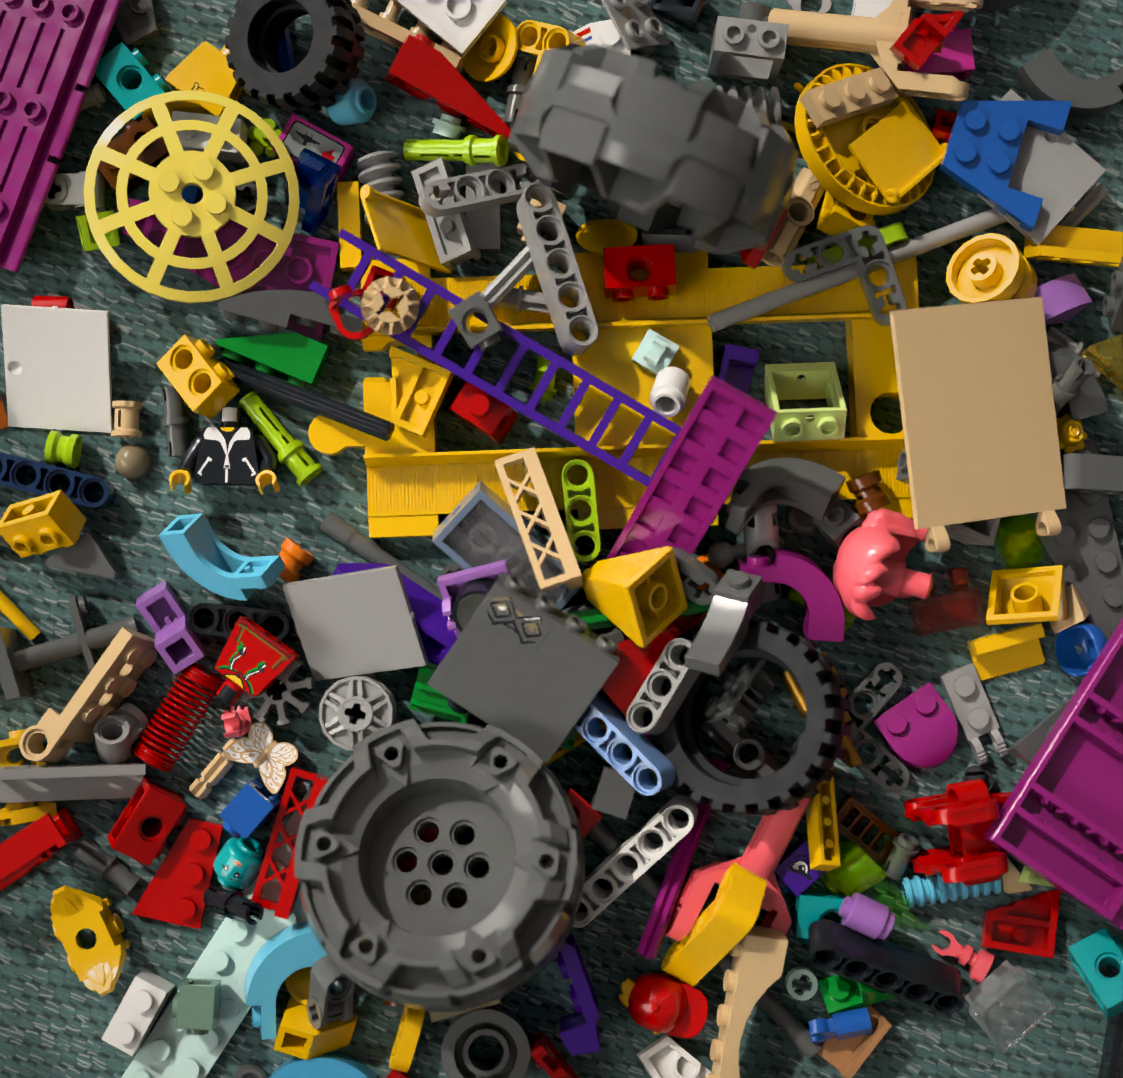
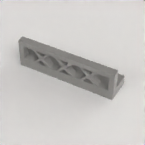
[0,762,146,803]

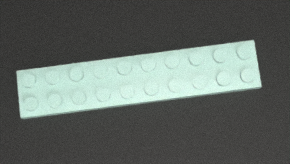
[121,787,331,1078]

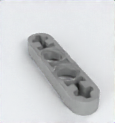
[418,163,540,217]

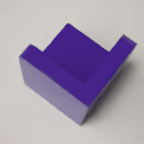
[717,344,760,394]

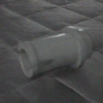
[881,833,919,880]

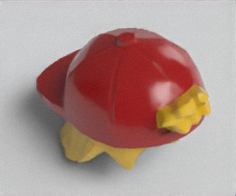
[619,972,708,1039]

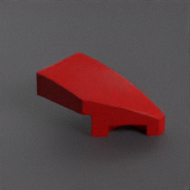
[889,11,964,71]

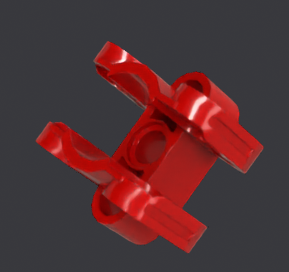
[903,778,1009,886]

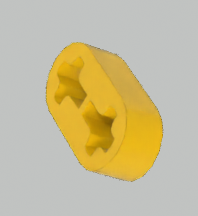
[389,1007,425,1073]

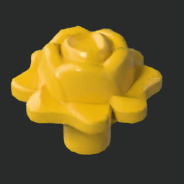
[1056,413,1088,454]

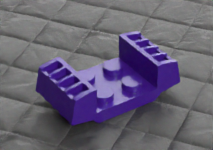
[557,934,601,1056]

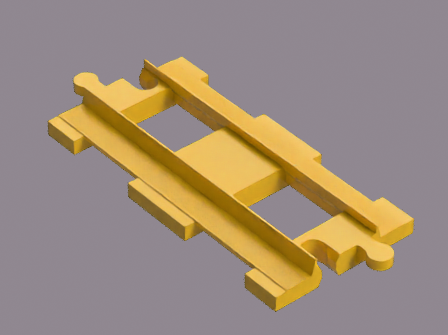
[308,251,919,539]

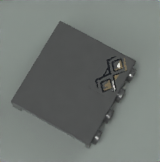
[427,572,622,763]

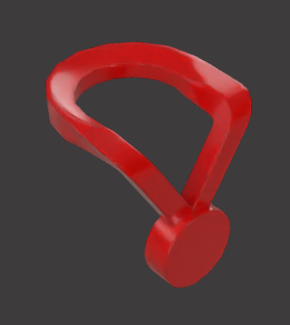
[328,285,374,340]

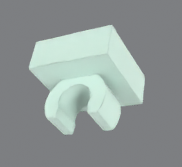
[631,329,680,375]

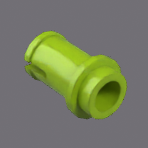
[529,356,557,401]

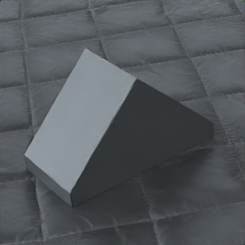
[45,531,123,580]

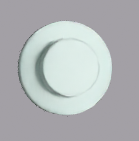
[432,113,466,140]

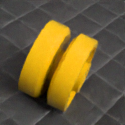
[946,233,1037,304]

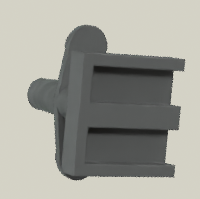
[0,594,141,701]

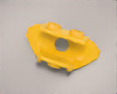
[50,885,130,997]

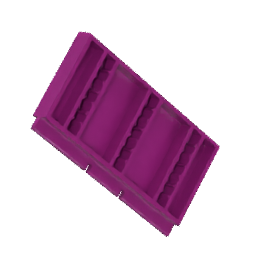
[0,0,123,273]
[983,618,1123,931]

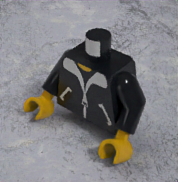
[169,407,280,495]

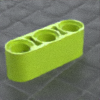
[562,459,601,562]

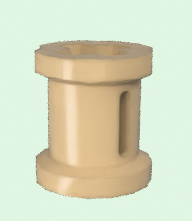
[111,401,143,438]

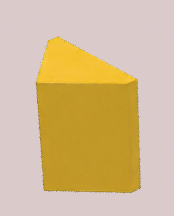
[986,565,1068,625]

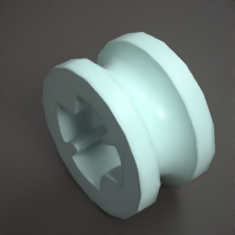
[785,966,818,1001]

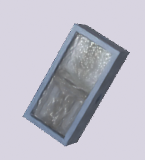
[432,480,584,610]

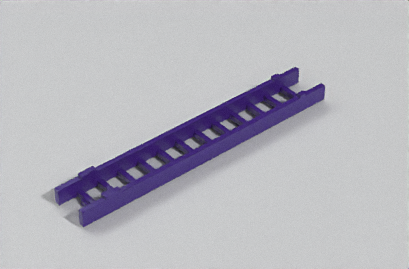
[309,229,747,524]

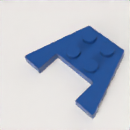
[940,101,1072,232]

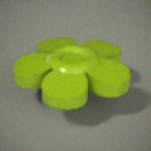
[247,119,283,158]

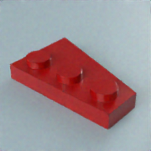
[132,817,224,929]

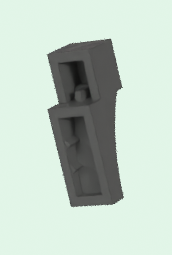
[685,569,763,676]

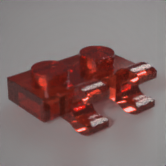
[908,567,985,636]

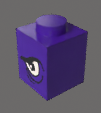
[775,838,825,897]

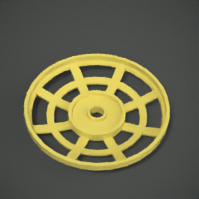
[84,90,300,304]

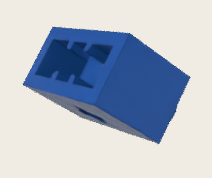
[219,777,282,840]

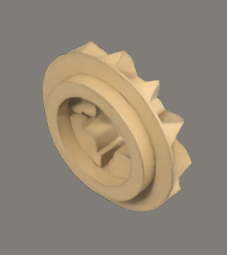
[361,276,419,335]

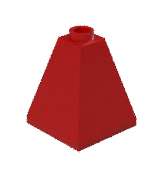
[601,621,683,718]

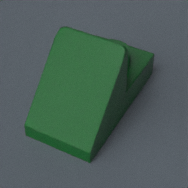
[817,975,896,1018]

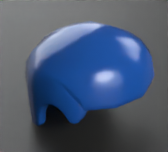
[1055,622,1108,677]

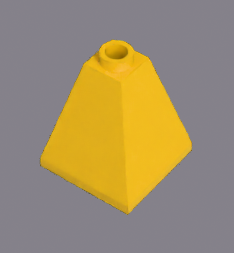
[581,546,688,648]

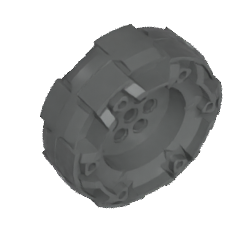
[507,43,799,255]
[294,719,585,1012]

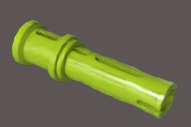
[403,135,509,167]
[238,391,324,487]

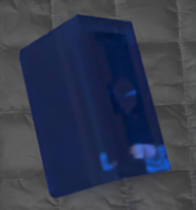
[296,148,341,235]

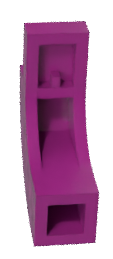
[737,547,845,642]

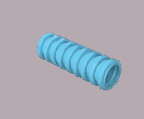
[901,873,1002,909]

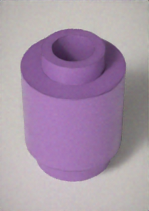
[839,892,895,940]

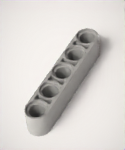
[516,182,599,356]

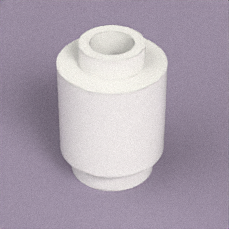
[650,367,691,417]

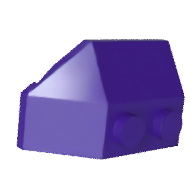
[332,563,457,666]

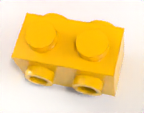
[0,490,87,558]

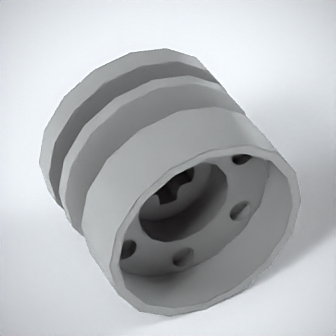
[319,675,398,750]

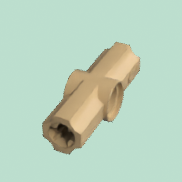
[761,167,825,268]

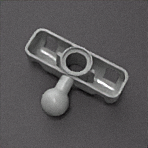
[707,504,781,603]

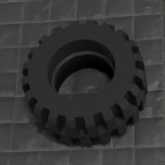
[225,0,365,115]

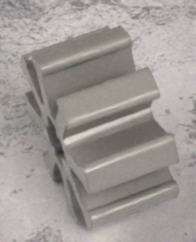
[241,659,316,725]

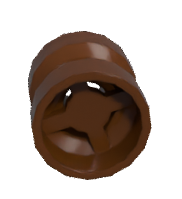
[846,470,891,515]

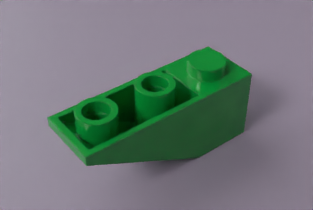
[215,332,332,389]

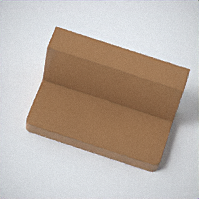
[817,1005,892,1078]

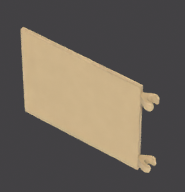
[889,297,1066,552]

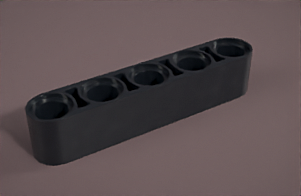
[808,919,964,1014]

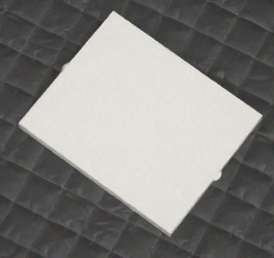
[1,304,113,433]

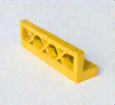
[1023,225,1123,268]

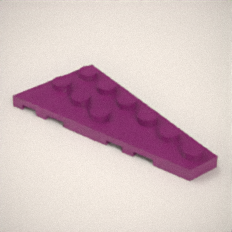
[123,198,339,343]

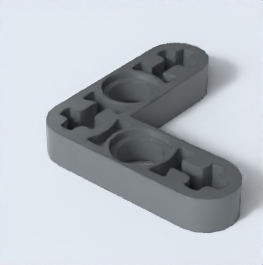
[782,225,907,327]
[845,662,910,793]

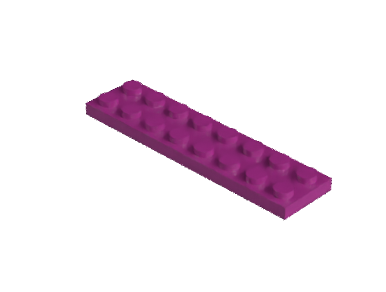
[580,375,777,604]

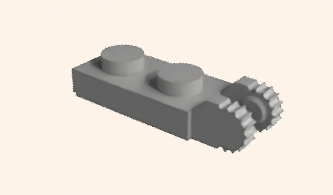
[939,663,1008,766]

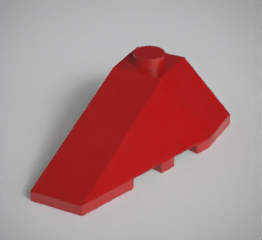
[383,34,511,141]

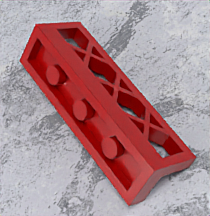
[251,766,330,920]

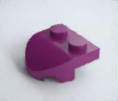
[872,682,958,770]

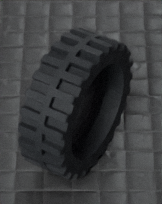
[649,620,851,815]

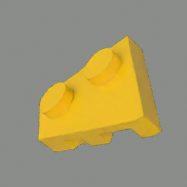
[389,346,455,438]

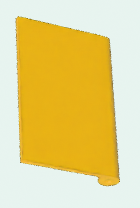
[847,99,947,203]
[360,185,452,274]

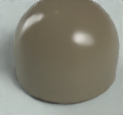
[115,444,151,480]

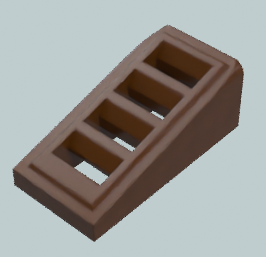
[836,794,899,866]

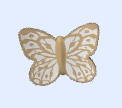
[223,722,299,794]

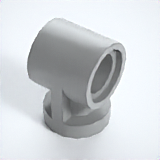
[94,703,150,764]

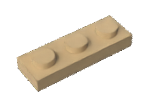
[799,67,898,128]

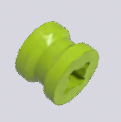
[44,430,83,469]

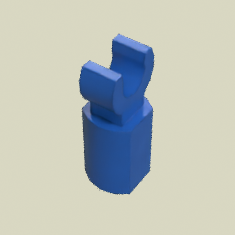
[808,1007,872,1043]

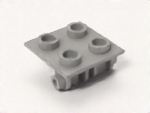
[601,0,670,58]

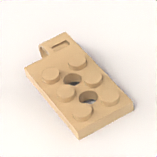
[19,627,157,763]

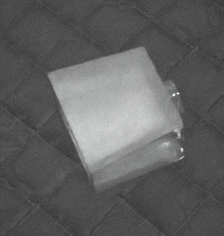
[964,960,1057,1054]

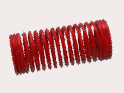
[132,662,224,773]

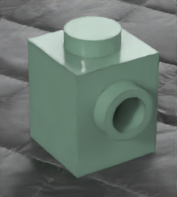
[172,978,221,1035]

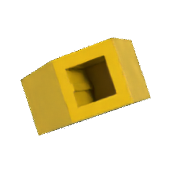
[273,996,358,1060]

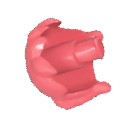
[833,509,933,621]

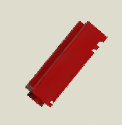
[0,807,84,891]

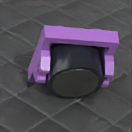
[437,559,512,638]

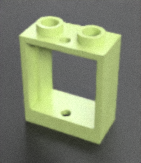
[764,362,847,442]

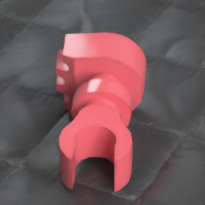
[221,705,253,738]
[931,930,994,984]

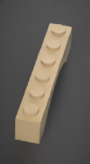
[705,926,788,1078]

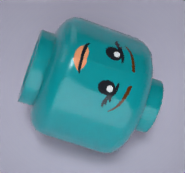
[213,836,265,889]

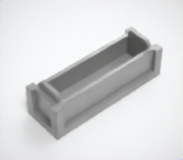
[411,157,482,271]

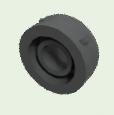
[441,1003,531,1078]

